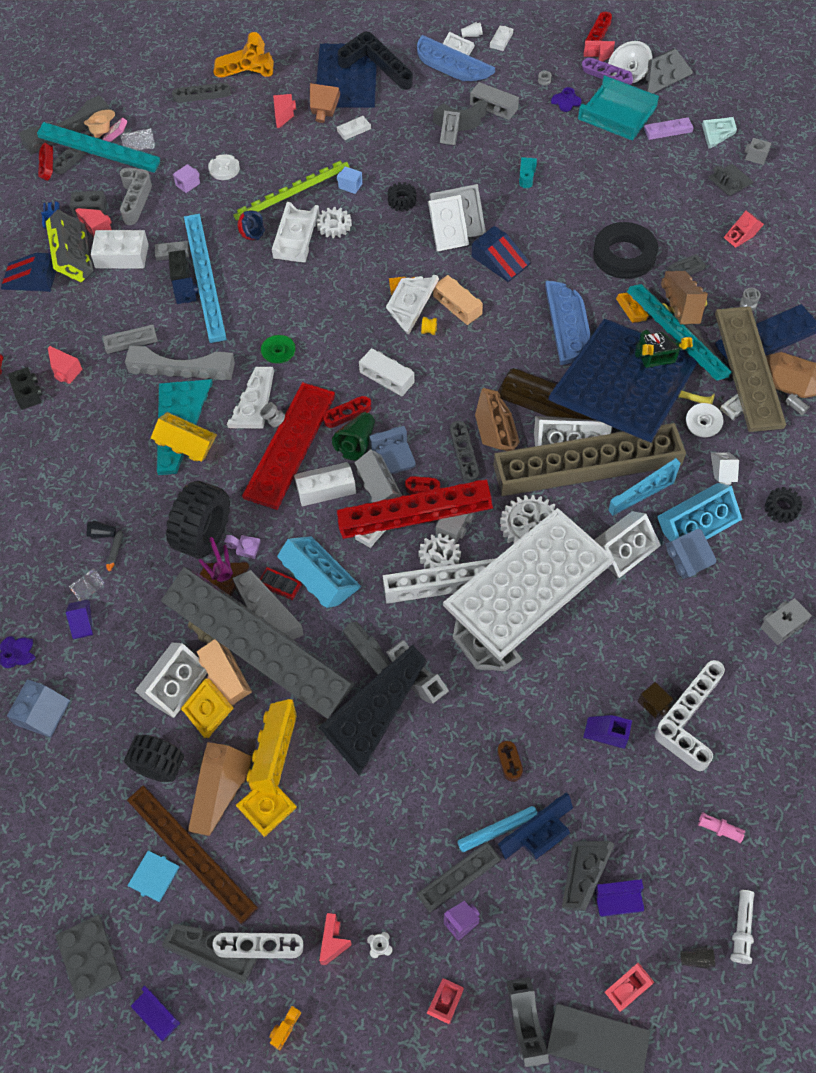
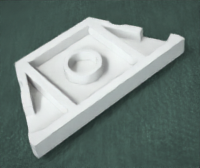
[386,275,439,334]

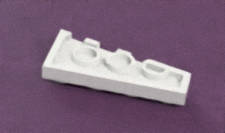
[227,367,274,428]

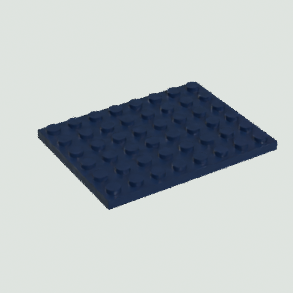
[549,318,698,443]

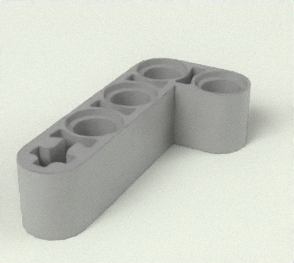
[120,168,152,225]

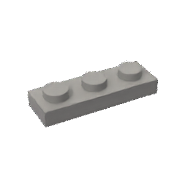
[103,325,158,354]

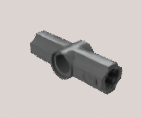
[343,621,391,675]

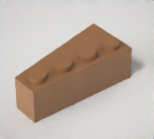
[661,271,708,324]

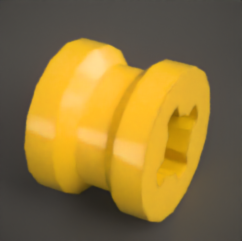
[421,317,437,335]

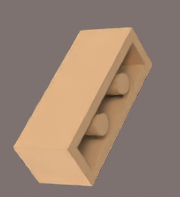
[433,275,483,325]
[197,639,252,705]

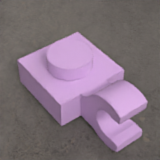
[224,535,260,559]

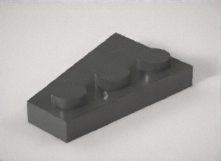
[562,841,615,911]

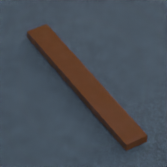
[127,785,258,925]

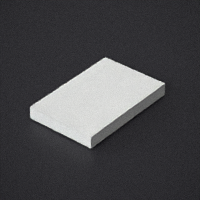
[428,195,469,251]

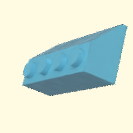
[657,483,742,542]
[277,536,361,608]

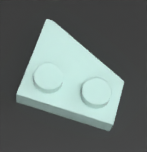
[702,117,737,148]

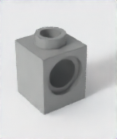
[744,138,771,165]

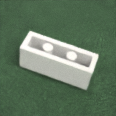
[359,348,414,396]

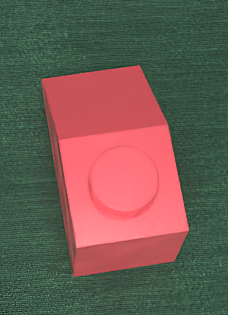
[273,94,296,128]
[75,208,112,238]
[48,346,82,384]

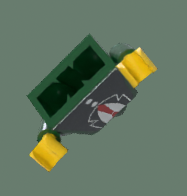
[635,330,693,368]

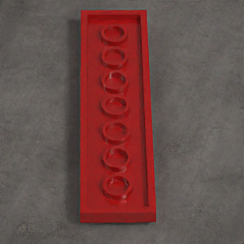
[242,382,335,510]

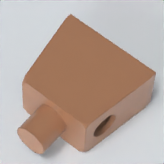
[310,83,340,123]

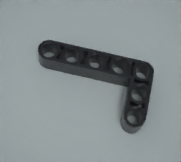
[338,31,413,90]

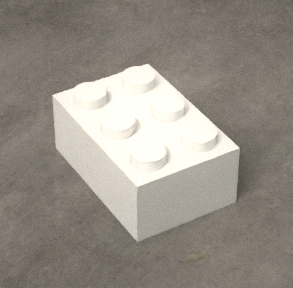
[91,230,148,268]

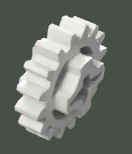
[316,207,352,238]
[419,534,461,569]

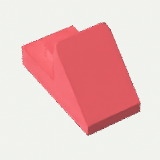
[584,41,615,62]
[319,913,352,965]
[605,963,654,1012]
[427,978,464,1024]

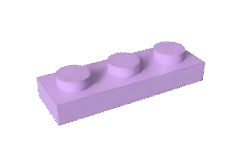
[644,118,694,140]

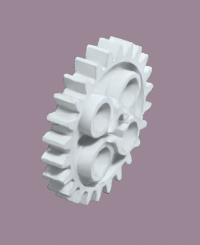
[500,495,555,544]

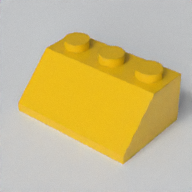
[151,412,217,462]

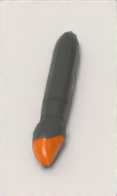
[106,530,123,571]

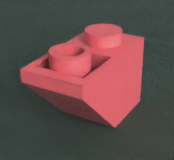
[724,211,764,247]

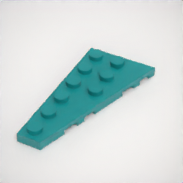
[157,379,213,475]

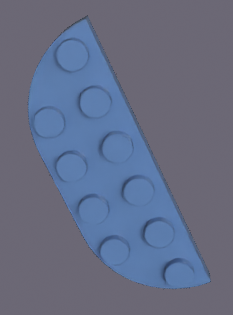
[417,35,495,81]
[545,281,590,365]

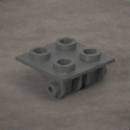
[708,164,753,196]

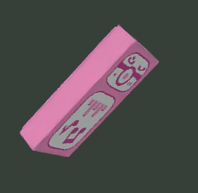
[102,117,127,142]

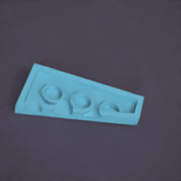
[608,458,681,516]

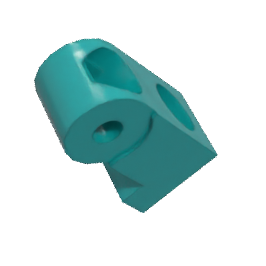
[519,157,537,188]

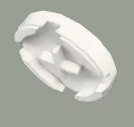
[208,154,240,180]

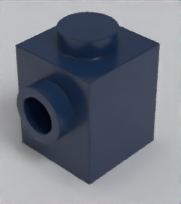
[172,277,199,304]

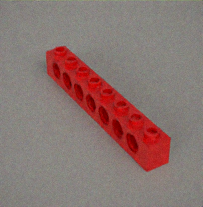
[337,479,493,539]

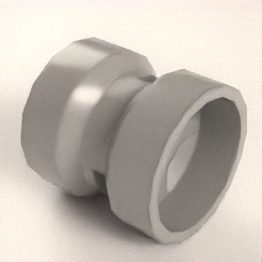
[740,288,761,311]
[260,402,285,428]

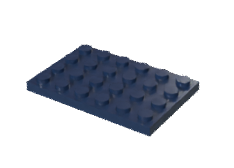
[316,43,377,108]

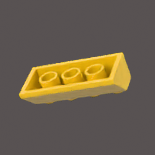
[247,699,297,795]

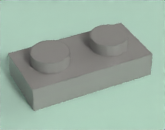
[440,110,460,145]
[155,241,189,261]

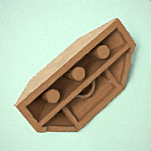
[766,352,816,398]
[475,388,520,451]

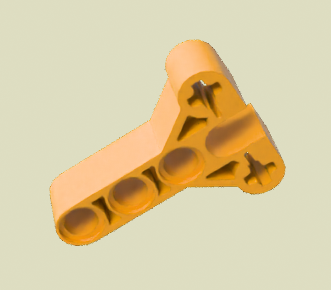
[213,32,274,77]

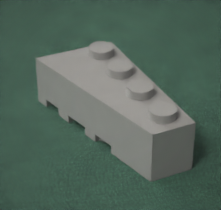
[233,570,304,640]

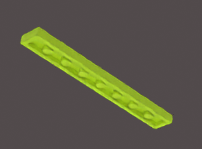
[233,160,350,220]

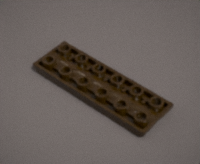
[498,368,595,420]

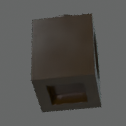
[637,682,673,719]

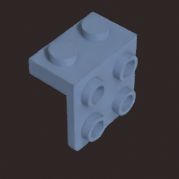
[369,426,416,474]
[665,529,716,579]

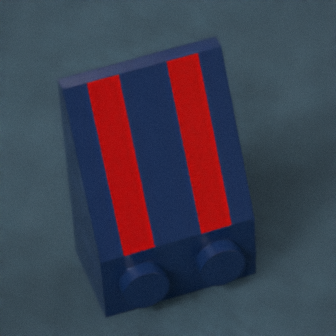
[471,225,530,282]
[1,253,56,292]

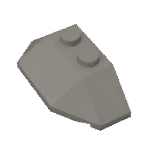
[453,619,522,671]

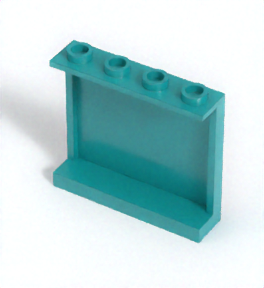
[578,75,659,141]

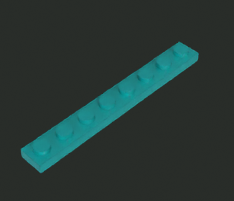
[37,122,160,173]
[627,284,731,381]

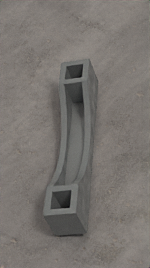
[18,95,110,155]

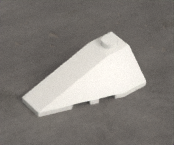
[534,416,612,446]

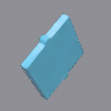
[127,851,179,902]

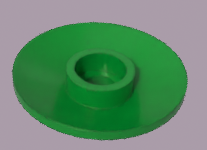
[261,335,296,364]

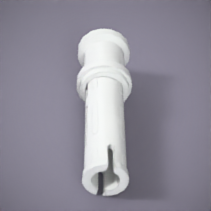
[730,890,755,964]

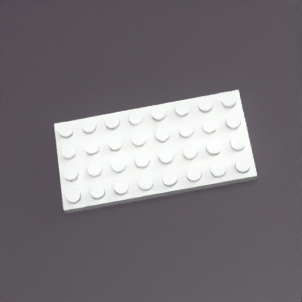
[443,508,615,661]

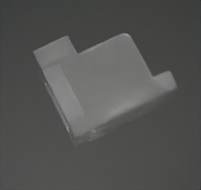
[68,568,105,601]

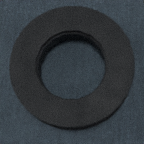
[593,222,658,279]

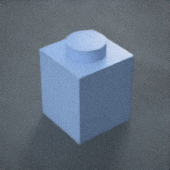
[337,167,363,194]

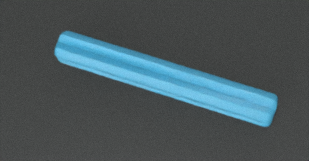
[457,806,538,852]

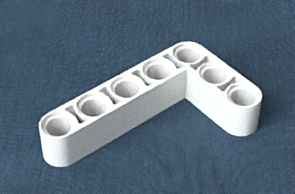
[655,660,725,771]

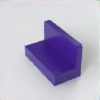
[595,879,644,917]
[131,985,180,1041]

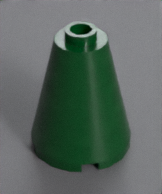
[332,412,375,461]

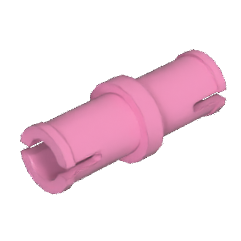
[698,812,745,843]

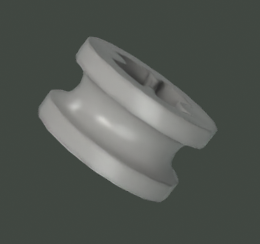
[538,71,552,86]

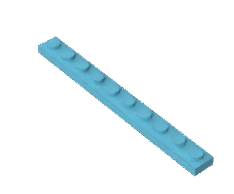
[184,214,227,343]

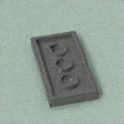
[547,1004,650,1073]

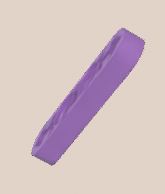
[582,58,633,85]

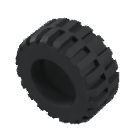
[166,481,230,558]

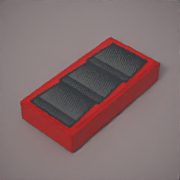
[260,567,302,600]

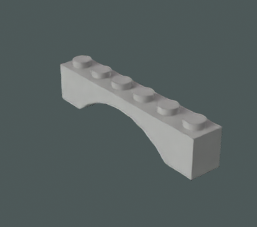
[125,346,235,380]

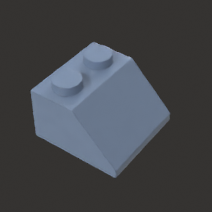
[7,679,70,738]

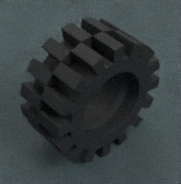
[388,182,416,212]
[764,487,803,523]

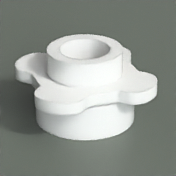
[367,932,392,958]

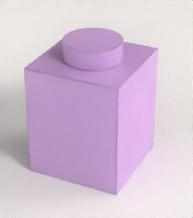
[173,164,200,193]

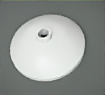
[608,41,653,83]

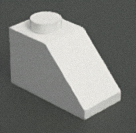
[711,452,739,485]

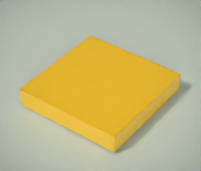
[180,679,234,738]
[236,785,297,837]

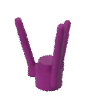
[199,537,233,582]

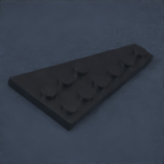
[319,645,427,776]

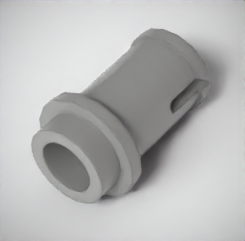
[785,393,810,416]

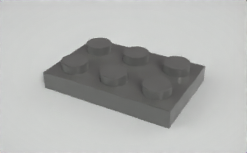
[55,915,122,1002]

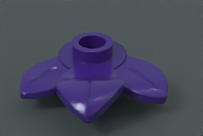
[551,87,581,112]
[0,636,36,668]

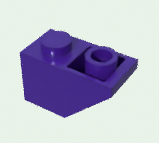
[583,715,632,749]

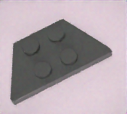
[644,49,693,93]

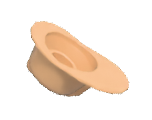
[84,110,115,138]

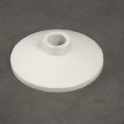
[686,403,723,437]

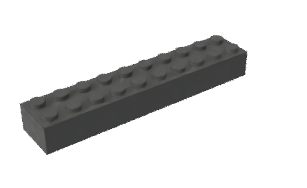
[161,567,355,719]

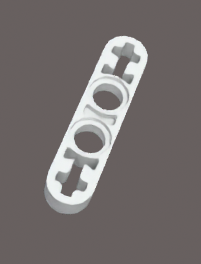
[213,933,303,958]

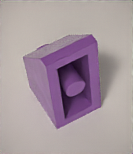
[444,901,480,941]

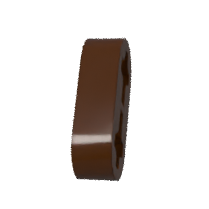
[497,741,523,782]

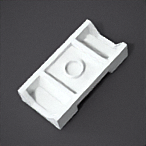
[272,202,319,262]

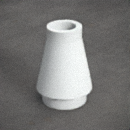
[461,22,483,38]

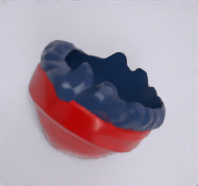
[237,210,265,240]

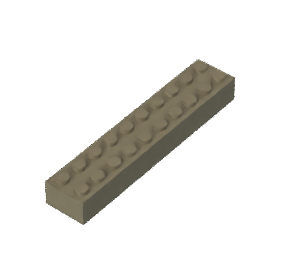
[493,423,686,496]

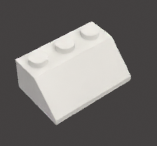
[294,462,356,506]
[594,511,661,578]
[135,643,207,718]

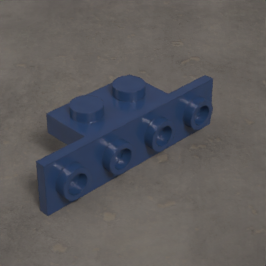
[498,792,573,860]

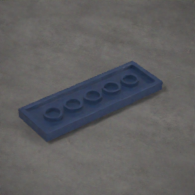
[715,304,816,362]

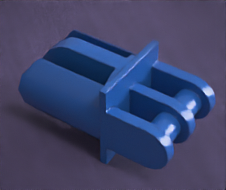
[41,201,60,228]

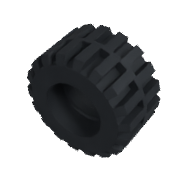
[124,735,184,782]

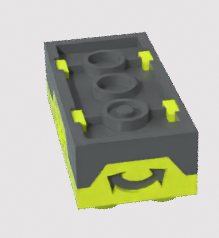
[46,209,94,282]

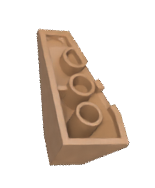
[188,742,252,836]

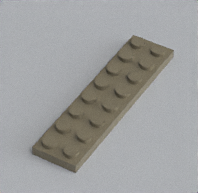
[715,306,786,432]

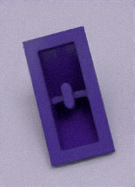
[66,599,93,639]

